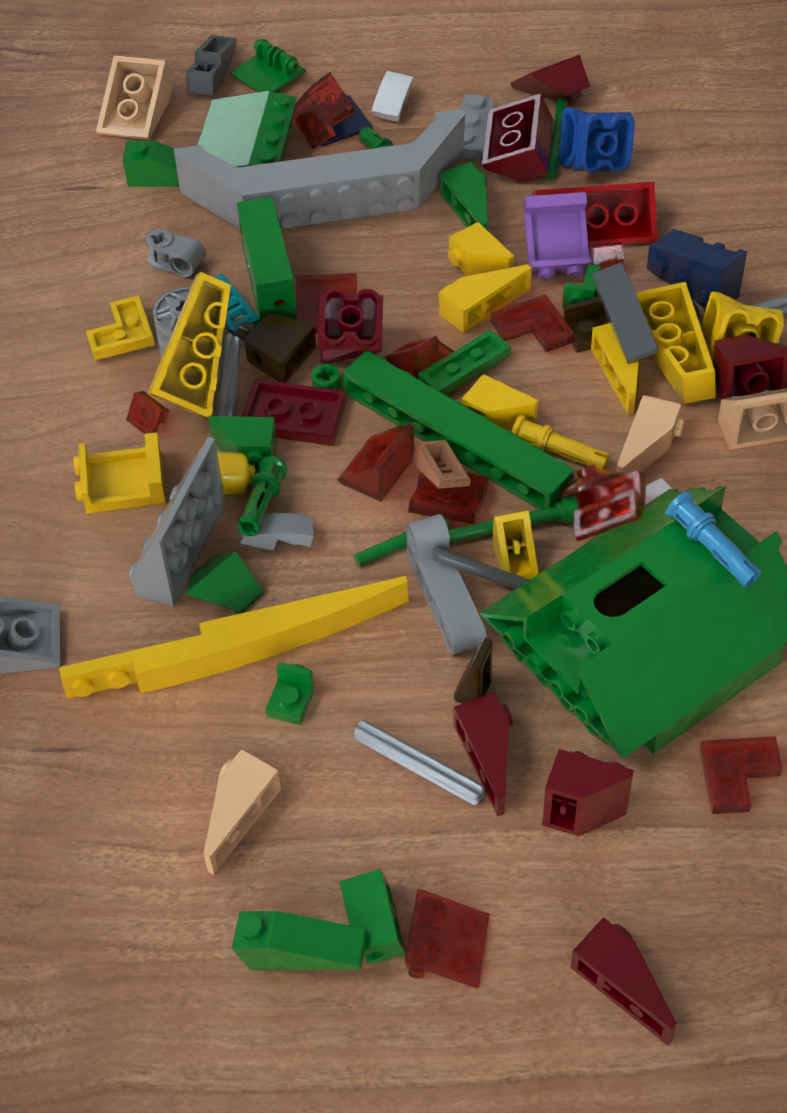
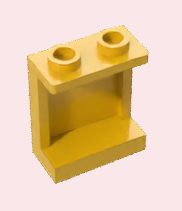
[73,432,166,514]

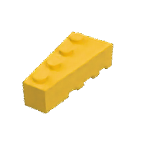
[147,272,231,419]
[635,282,716,404]

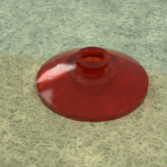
[559,464,624,498]

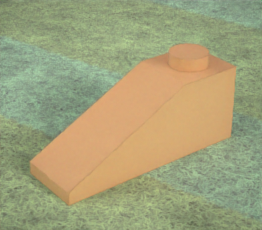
[614,395,685,489]
[203,749,281,875]

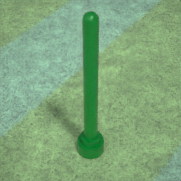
[448,495,580,543]

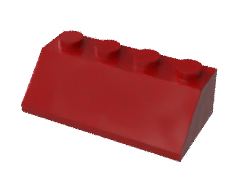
[532,181,658,247]

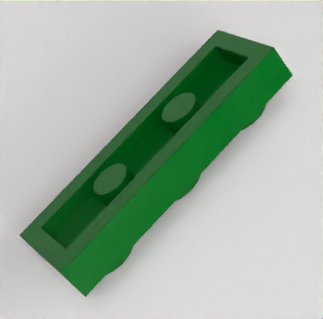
[418,329,511,395]

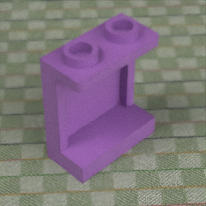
[523,192,592,279]

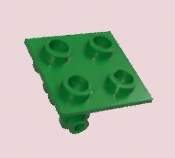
[229,39,306,92]

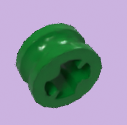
[311,364,340,390]

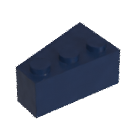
[647,229,747,308]

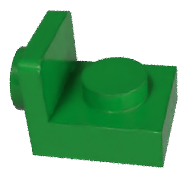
[265,662,315,725]

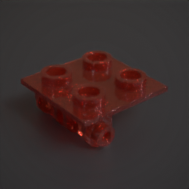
[405,889,489,988]

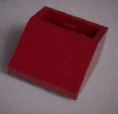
[542,749,634,836]

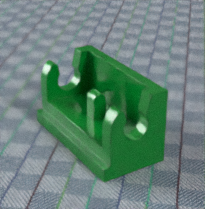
[339,868,407,964]

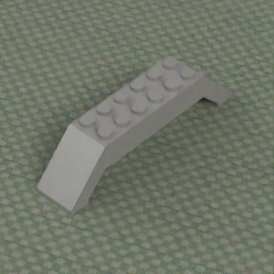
[174,108,465,229]

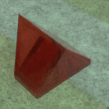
[385,335,454,379]

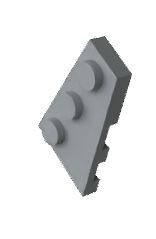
[460,94,494,160]

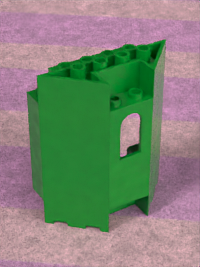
[479,486,787,759]

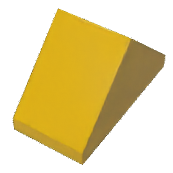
[493,510,539,580]

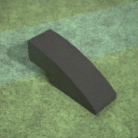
[186,35,237,95]
[592,262,658,364]

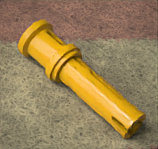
[512,414,611,473]

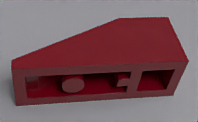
[454,692,513,816]
[571,917,677,1046]

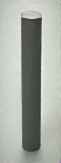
[433,547,530,589]

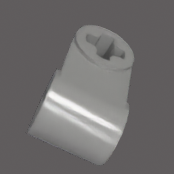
[146,229,206,277]

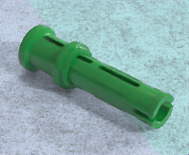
[237,455,288,536]

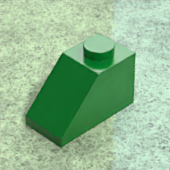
[209,416,277,469]

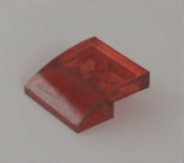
[293,72,356,149]
[574,470,646,541]
[408,472,490,525]

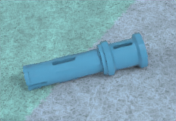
[665,491,762,588]

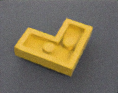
[86,295,155,361]

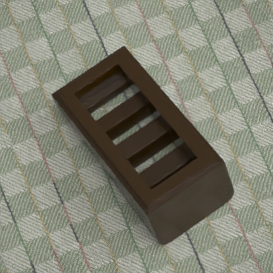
[453,638,493,704]

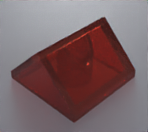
[337,422,414,502]

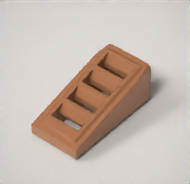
[412,440,471,488]

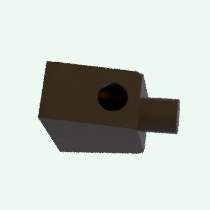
[237,313,317,383]

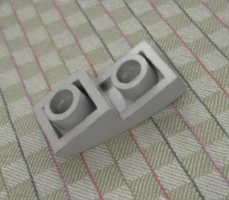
[240,513,314,550]

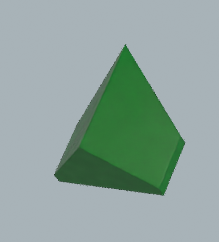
[186,551,264,614]

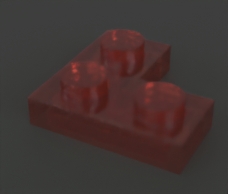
[490,294,574,352]
[699,736,783,814]

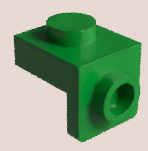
[562,264,601,309]

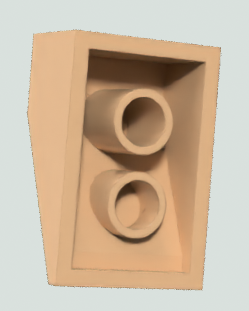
[96,55,175,140]

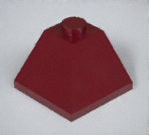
[510,54,591,102]
[713,335,787,403]

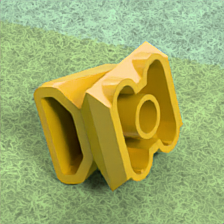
[701,292,784,363]

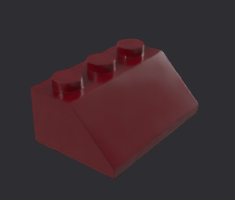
[482,93,554,182]

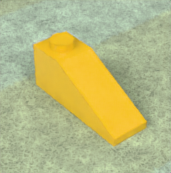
[438,264,532,333]
[591,323,639,415]

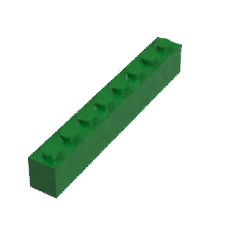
[342,351,574,510]

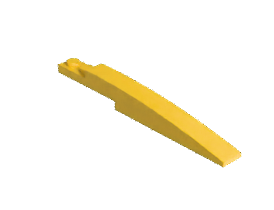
[59,576,409,699]

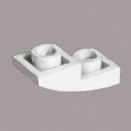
[372,71,414,122]

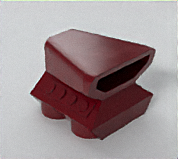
[318,288,384,364]

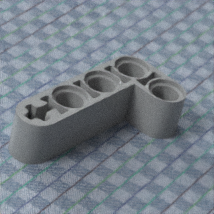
[406,514,487,655]

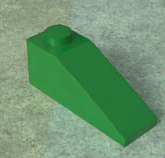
[123,140,180,187]
[440,162,488,231]
[231,911,368,970]

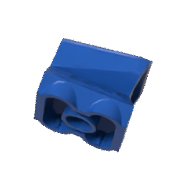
[559,108,635,173]

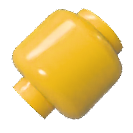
[217,452,255,496]

